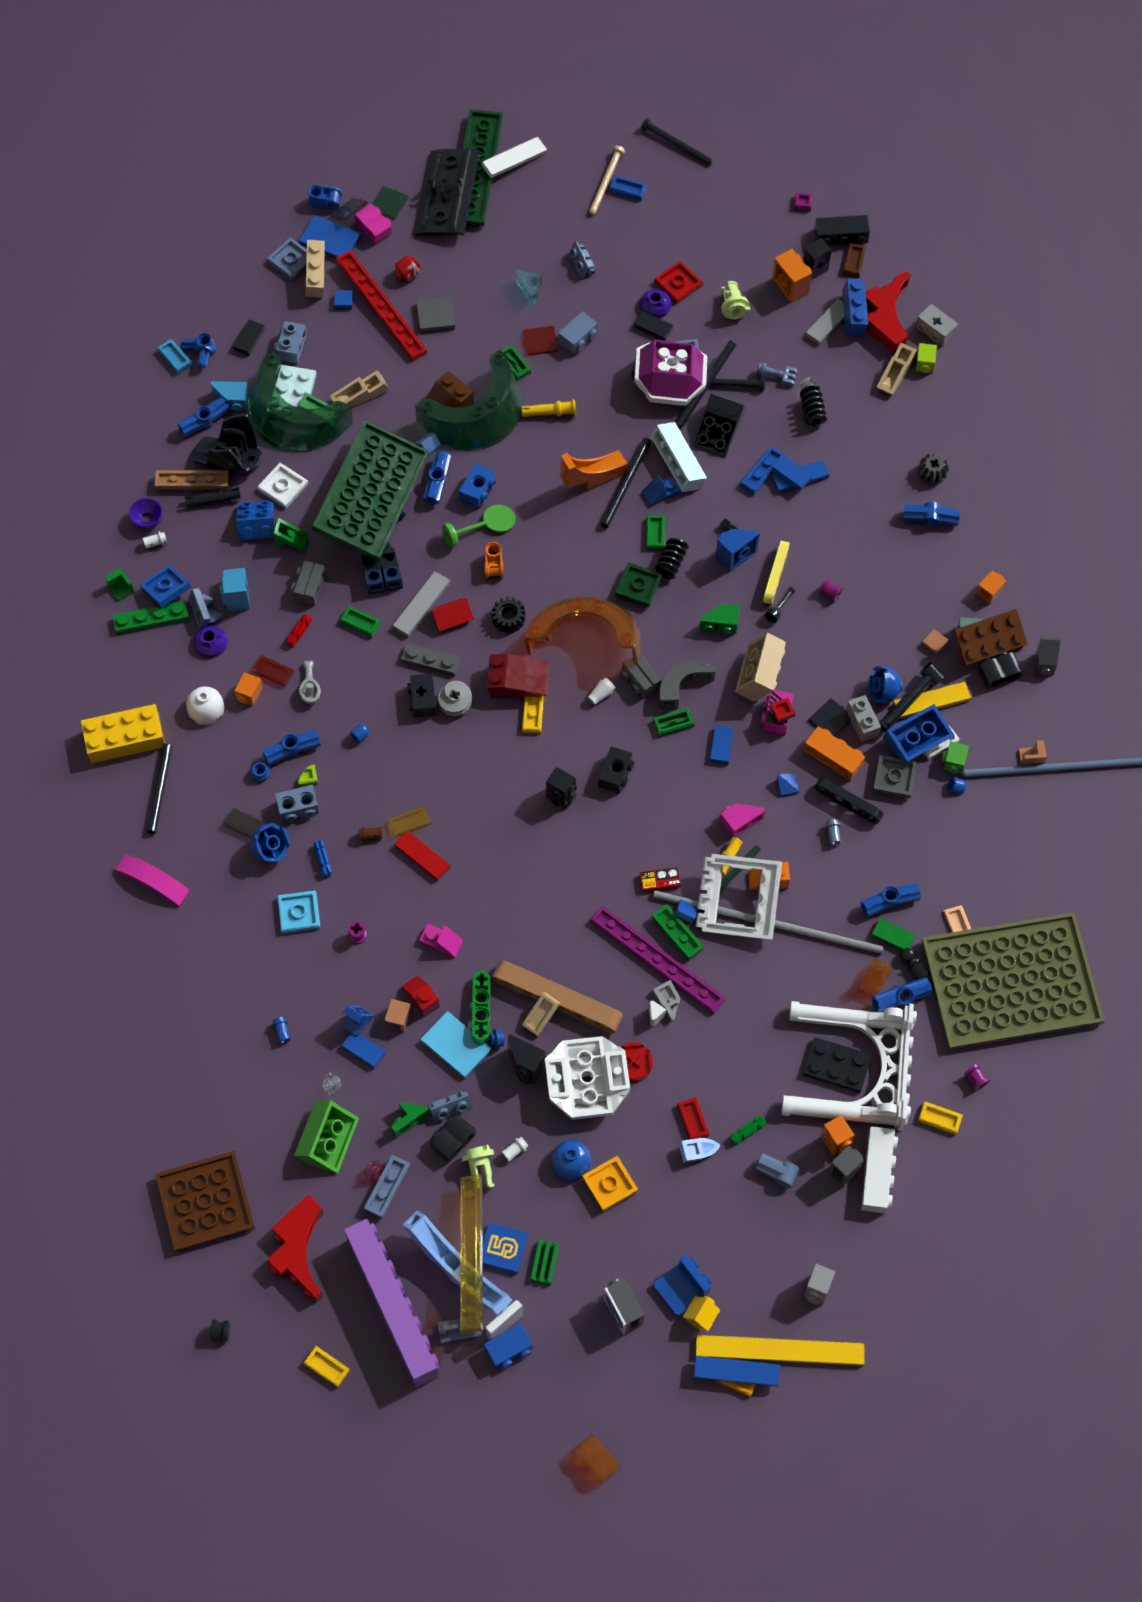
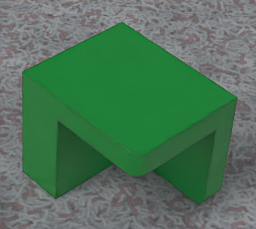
[105,567,134,601]

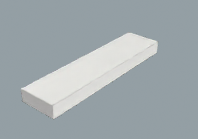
[482,137,547,178]

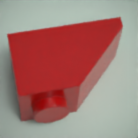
[401,976,440,1018]

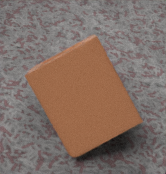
[1019,740,1047,766]
[385,999,411,1032]

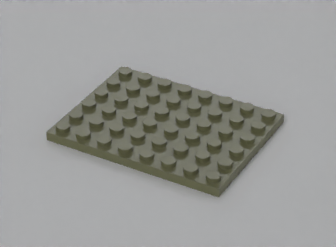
[921,912,1105,1050]

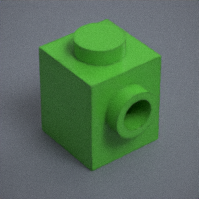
[941,741,969,774]

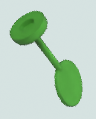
[442,504,516,548]

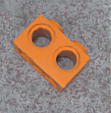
[821,1115,855,1157]

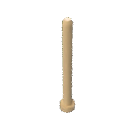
[589,146,625,215]

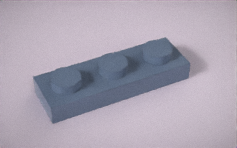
[364,1155,411,1219]

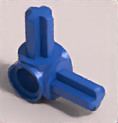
[181,333,217,369]

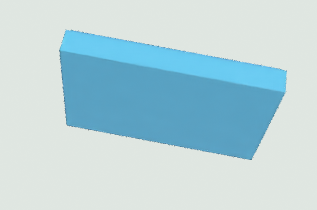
[421,1011,492,1079]

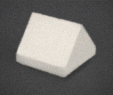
[649,1001,666,1027]

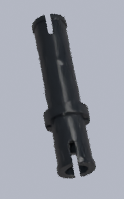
[185,487,241,508]

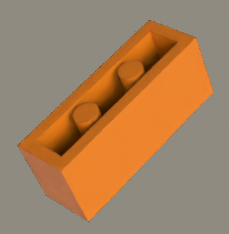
[804,726,865,781]

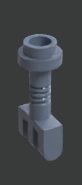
[757,362,797,387]

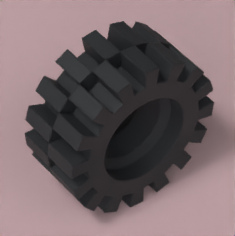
[492,597,525,633]

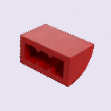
[429,597,474,631]

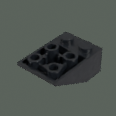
[692,394,746,456]

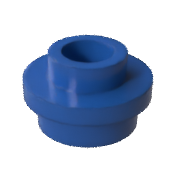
[251,762,270,781]
[489,1029,505,1049]

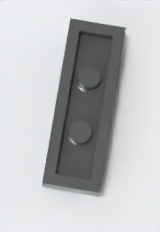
[401,643,461,676]

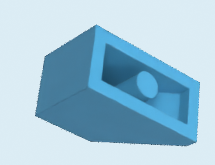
[211,381,249,411]

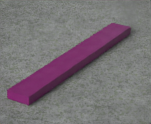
[590,906,726,1015]

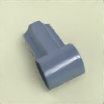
[756,1153,800,1188]

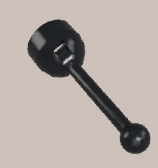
[765,586,796,623]

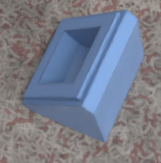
[415,433,441,455]

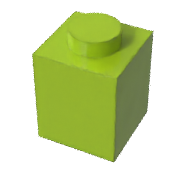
[915,343,937,373]

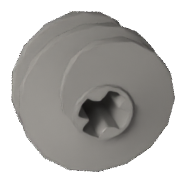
[438,681,472,716]

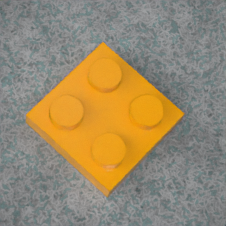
[582,1156,638,1212]

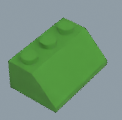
[294,1100,359,1174]

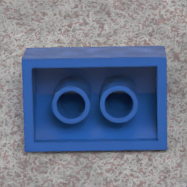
[883,704,955,763]

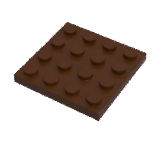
[155,1151,255,1252]

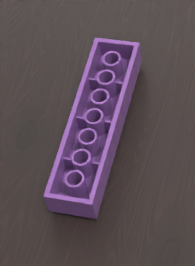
[344,1219,440,1388]

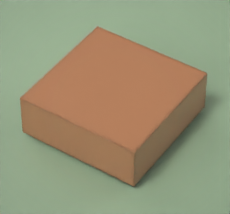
[922,629,949,655]

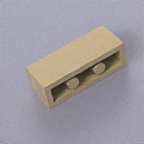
[305,240,325,298]

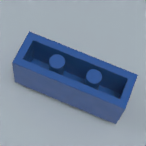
[842,278,868,336]

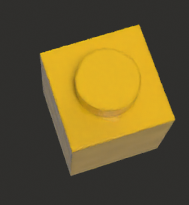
[683,1296,720,1331]

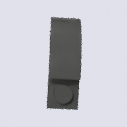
[659,659,715,708]

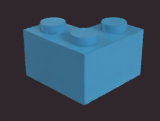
[219,568,250,611]

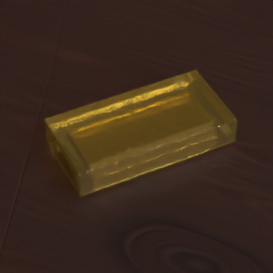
[388,806,431,838]

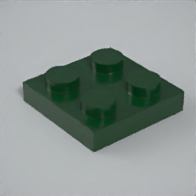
[615,562,663,608]

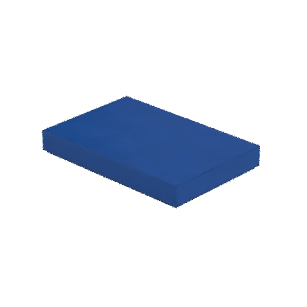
[299,215,361,258]

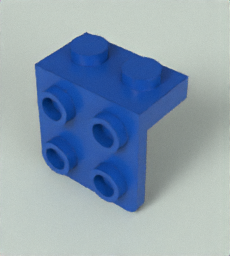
[236,501,274,540]
[654,1254,712,1316]

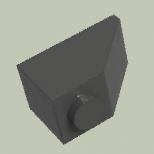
[1035,636,1061,675]

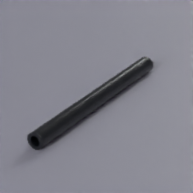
[675,341,736,429]
[600,437,651,528]

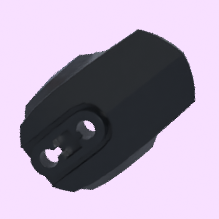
[192,414,262,473]

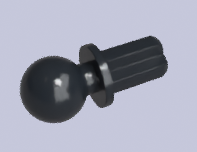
[900,948,928,979]

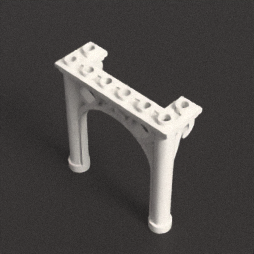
[781,1001,917,1131]

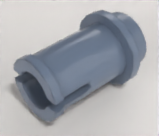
[825,819,841,845]

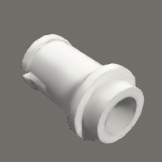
[143,531,167,549]
[502,1137,528,1162]

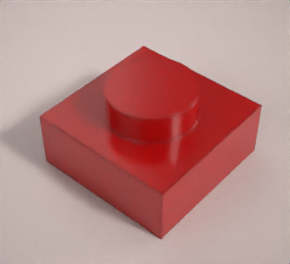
[770,698,796,723]

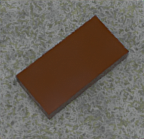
[843,243,867,278]

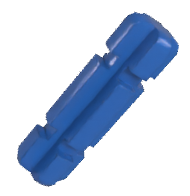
[314,840,332,877]

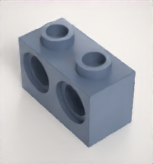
[275,785,319,822]

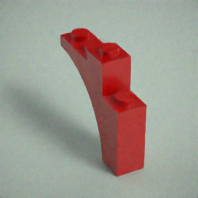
[866,271,911,354]
[267,1194,324,1302]

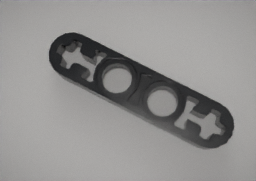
[814,778,884,824]

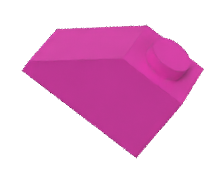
[720,803,765,838]

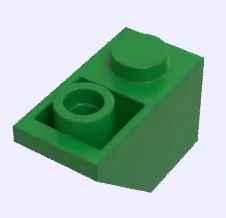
[700,603,740,634]

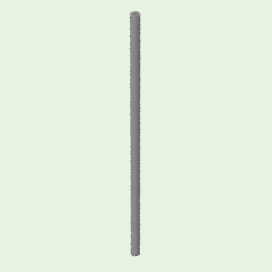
[653,890,883,954]

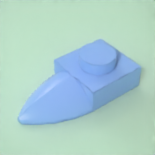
[679,1138,720,1163]

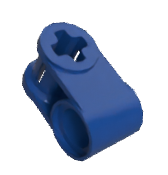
[308,185,342,210]

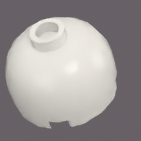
[186,686,225,725]

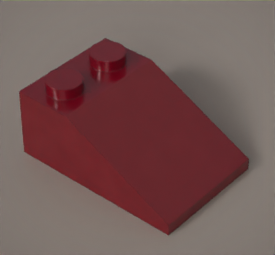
[486,654,549,698]

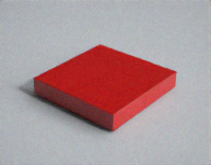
[654,260,703,304]

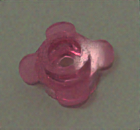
[365,1160,385,1183]

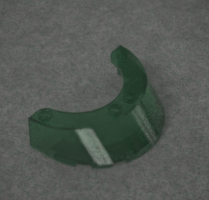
[248,350,353,452]
[415,350,523,451]

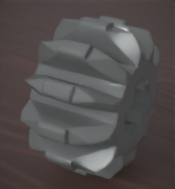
[918,453,949,484]

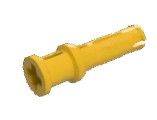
[522,399,576,417]

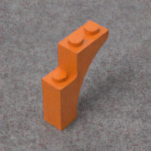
[559,450,627,490]

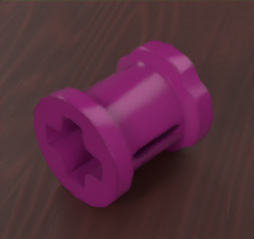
[819,578,843,601]
[348,920,367,944]
[964,1064,990,1091]

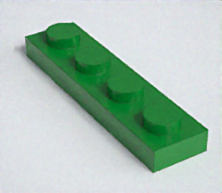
[112,601,190,634]

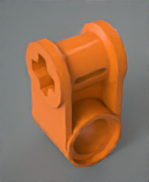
[485,542,504,579]

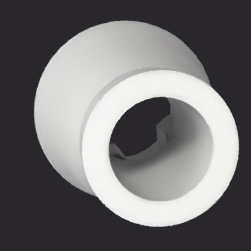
[588,678,615,705]

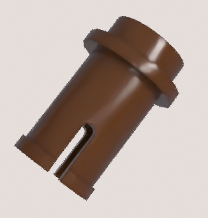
[358,826,382,842]

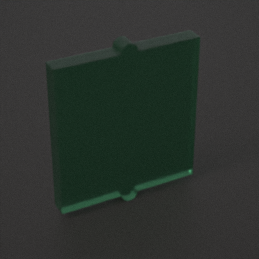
[372,186,409,220]

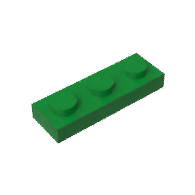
[651,904,704,961]

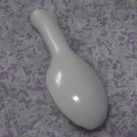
[299,660,321,705]

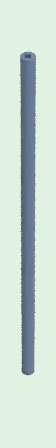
[963,757,1142,777]

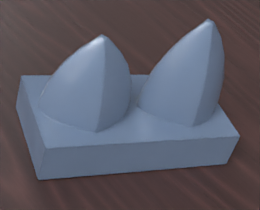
[188,588,223,629]

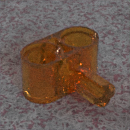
[858,958,893,997]

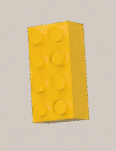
[81,704,165,763]

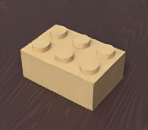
[735,632,786,702]

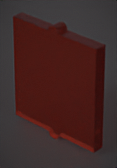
[523,326,558,355]

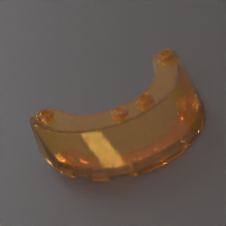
[524,597,642,664]

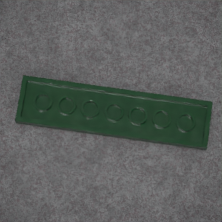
[463,109,503,227]

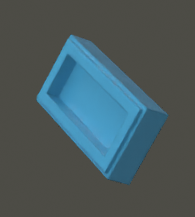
[157,339,192,374]

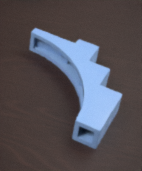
[402,1211,512,1315]

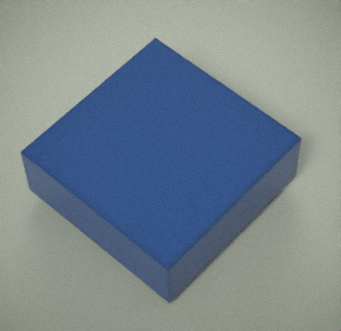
[334,290,353,309]
[675,899,698,923]

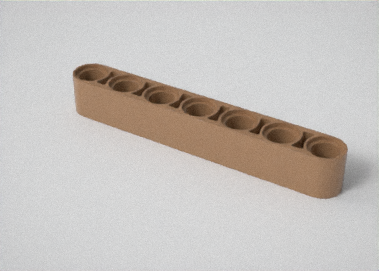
[491,960,623,1034]

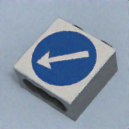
[604,1278,645,1335]

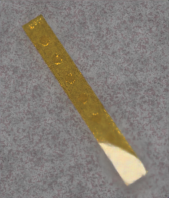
[460,1174,483,1334]

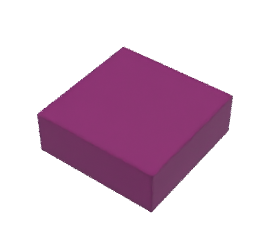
[794,192,813,211]

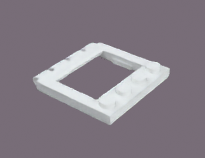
[695,854,782,940]

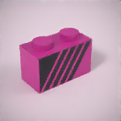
[761,690,794,735]

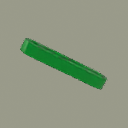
[471,971,491,1045]

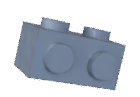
[274,321,307,364]

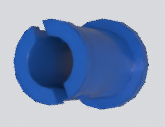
[272,1017,291,1044]

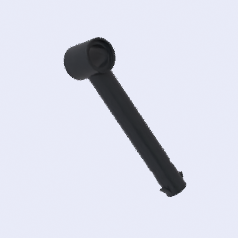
[879,662,945,732]

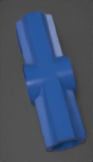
[423,451,451,505]
[871,977,932,1012]

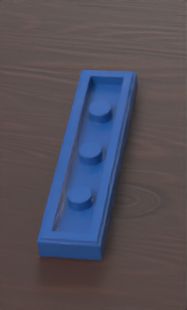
[694,1356,780,1387]

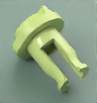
[721,281,751,319]
[461,1145,494,1190]

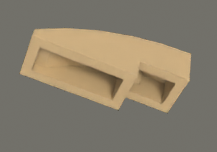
[877,343,917,395]
[330,370,389,411]

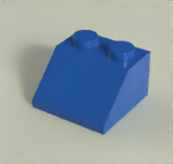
[715,529,760,572]

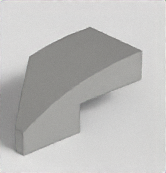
[652,980,680,1021]

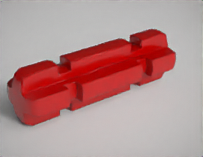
[286,614,312,647]

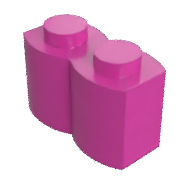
[354,204,392,244]

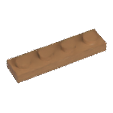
[155,470,229,490]

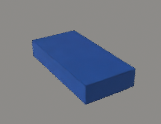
[609,175,647,201]
[772,455,812,491]
[710,725,734,764]
[342,1033,386,1069]

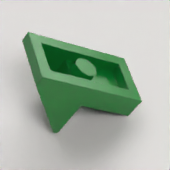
[272,518,309,551]
[391,1102,429,1138]

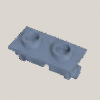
[569,241,596,279]
[428,1091,472,1122]
[438,1315,482,1343]

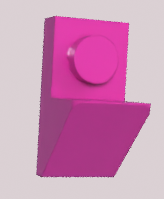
[419,924,463,958]

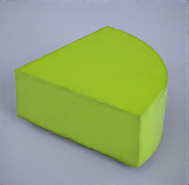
[298,764,318,787]

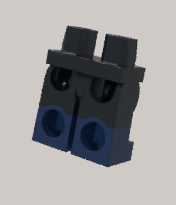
[362,542,403,595]

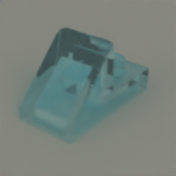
[515,268,542,305]

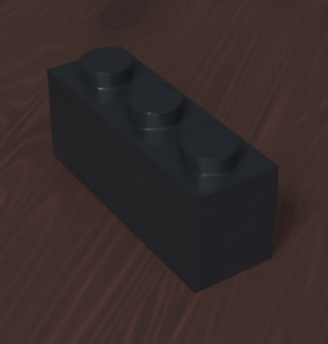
[814,215,870,245]

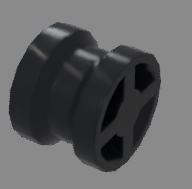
[210,1320,230,1342]

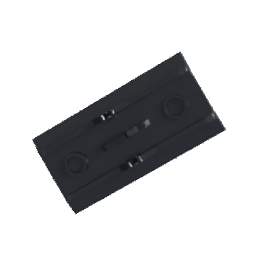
[414,149,481,236]

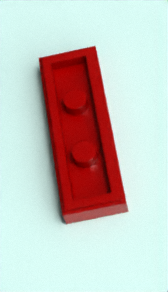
[394,831,451,881]

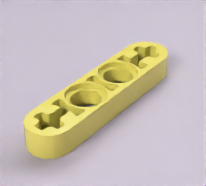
[763,541,790,605]

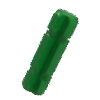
[730,1115,766,1145]

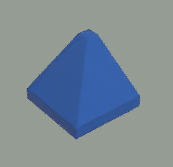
[776,774,800,796]

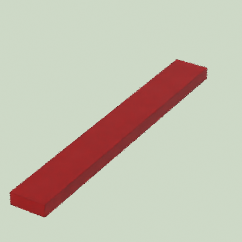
[336,250,427,362]

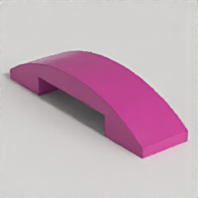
[114,854,190,907]

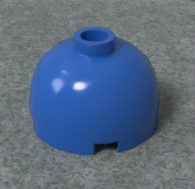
[868,666,903,704]
[250,823,290,862]
[551,1140,591,1182]

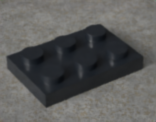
[803,1037,872,1093]

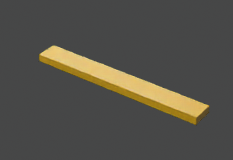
[696,1335,864,1366]

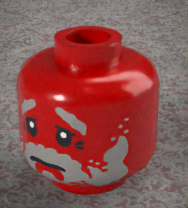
[394,256,421,282]

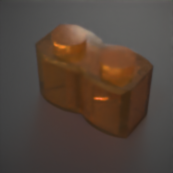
[572,1433,620,1485]

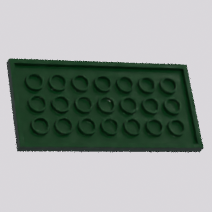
[311,419,429,562]

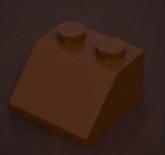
[424,371,474,425]

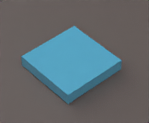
[277,890,321,934]

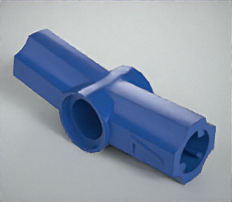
[177,396,231,437]
[904,502,961,526]
[262,730,321,766]
[860,883,921,917]

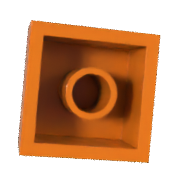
[772,249,812,303]

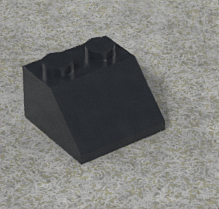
[508,1034,546,1085]

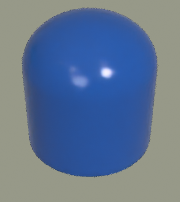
[350,724,369,743]
[947,777,967,794]

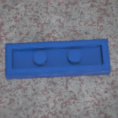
[740,446,786,495]
[772,460,830,493]

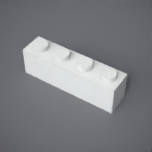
[861,1126,898,1213]

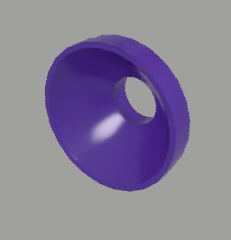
[640,289,671,318]
[129,498,163,529]
[193,626,228,658]

